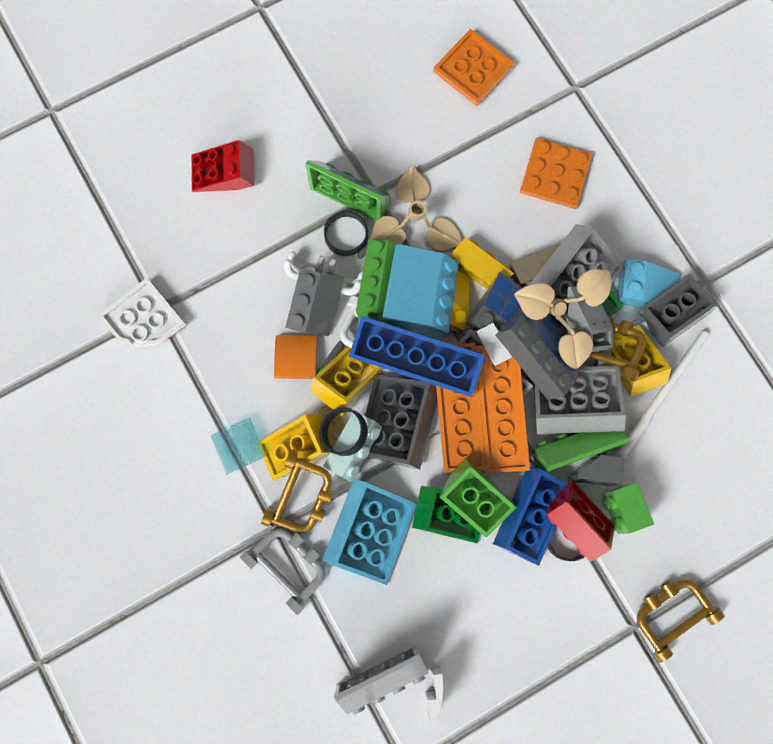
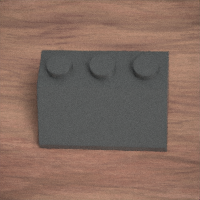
[285,265,345,336]
[641,274,718,347]

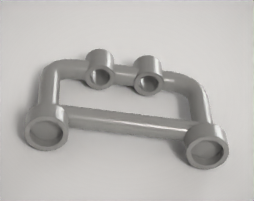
[240,528,325,615]

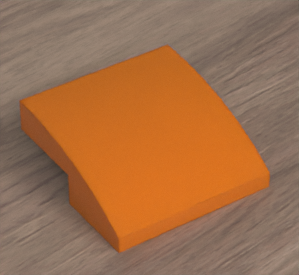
[274,335,317,379]

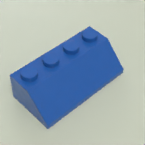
[493,467,567,566]

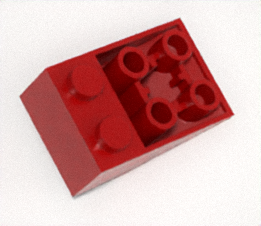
[191,140,254,192]

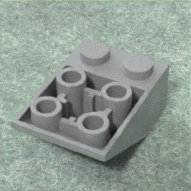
[566,287,613,352]

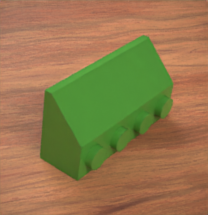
[356,239,398,325]
[532,431,630,472]

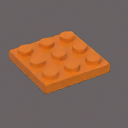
[433,29,514,106]
[519,138,592,209]

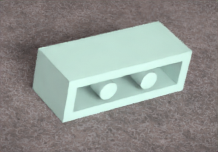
[323,413,382,482]

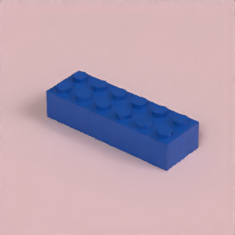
[349,316,487,397]

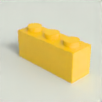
[450,237,514,290]

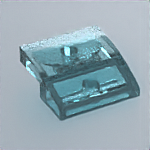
[210,418,266,475]

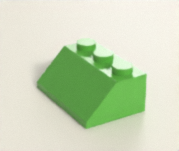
[439,458,517,538]

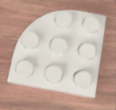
[98,278,186,347]

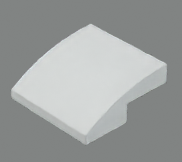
[425,667,443,725]

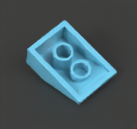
[617,258,680,308]

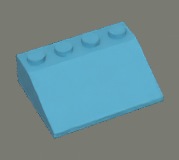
[382,244,459,339]
[322,479,417,585]

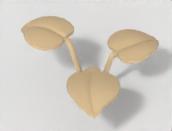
[370,167,461,251]
[514,269,611,369]

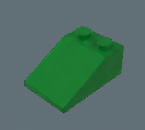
[412,486,480,544]

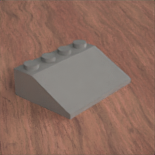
[529,224,624,322]
[535,366,626,434]
[334,646,428,715]

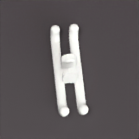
[284,251,363,296]

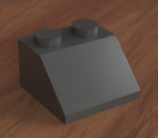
[568,452,624,487]

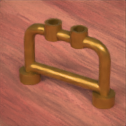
[588,316,646,381]
[260,450,334,534]
[637,579,725,663]

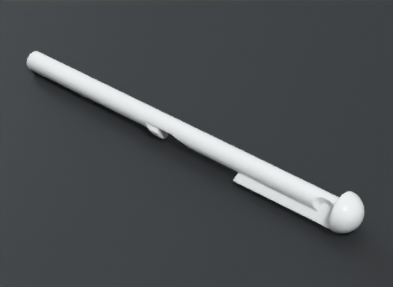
[613,331,709,462]

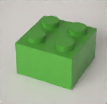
[602,483,654,534]

